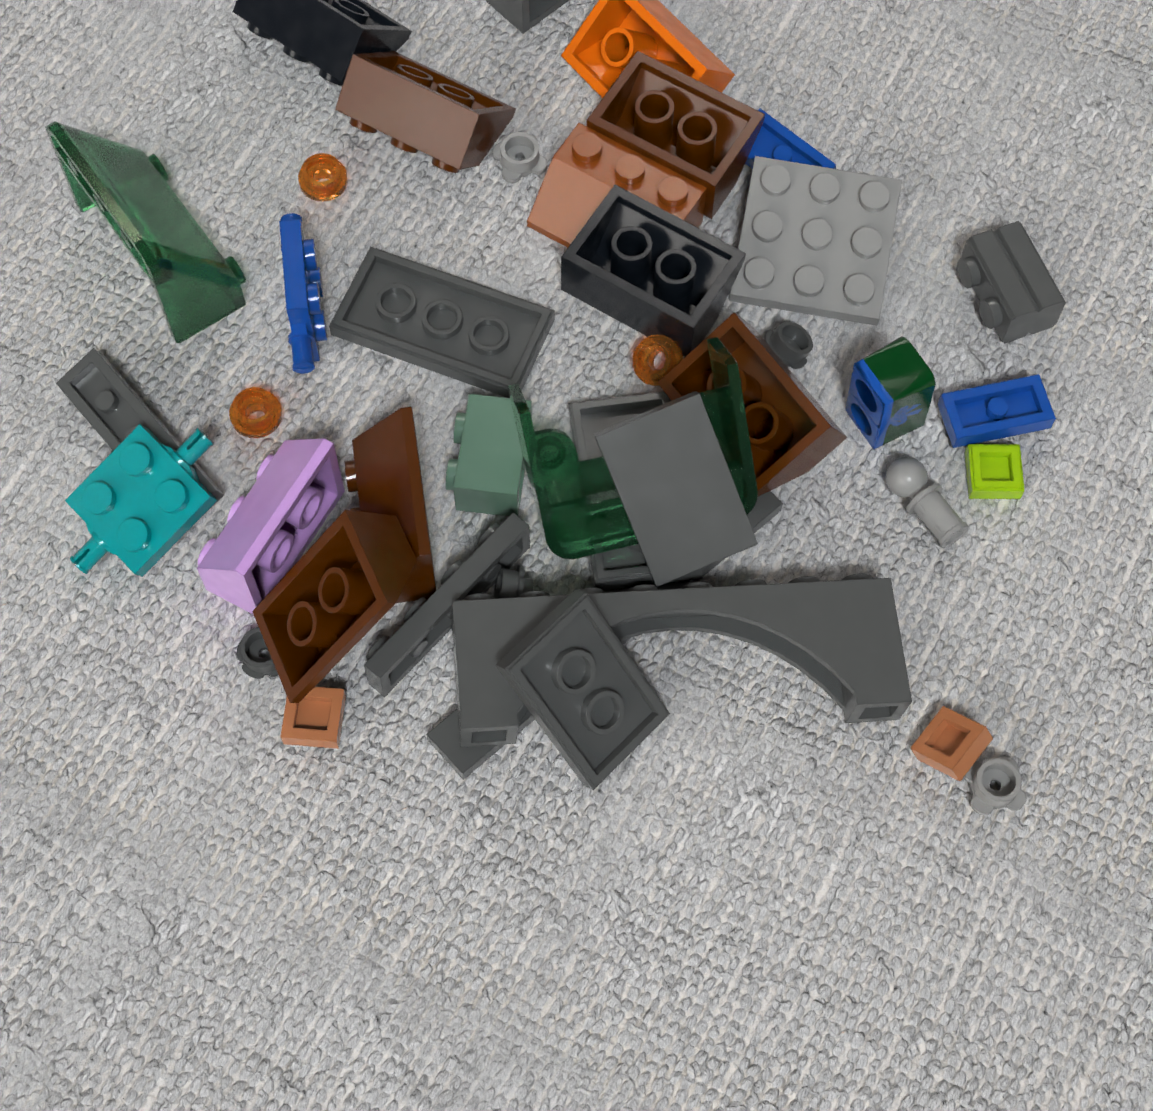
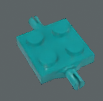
[65,424,217,577]

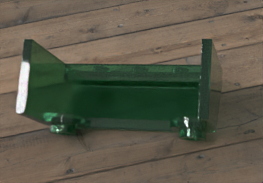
[508,337,758,559]

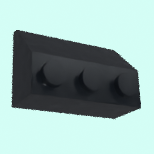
[232,0,412,86]
[561,185,746,357]

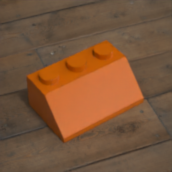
[561,0,735,98]

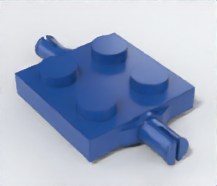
[279,213,327,374]

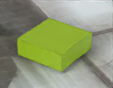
[964,444,1025,499]

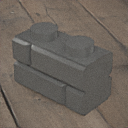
[957,221,1066,344]

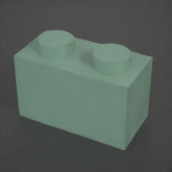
[446,394,532,516]

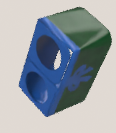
[845,336,936,449]

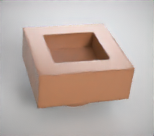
[281,687,346,749]
[910,706,993,781]

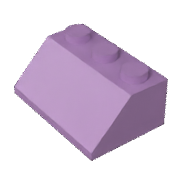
[197,438,345,615]

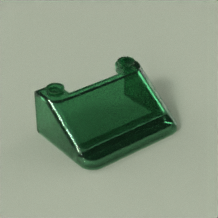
[45,121,246,343]

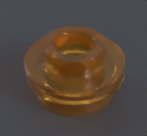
[298,153,348,201]
[633,335,683,386]
[229,387,282,438]

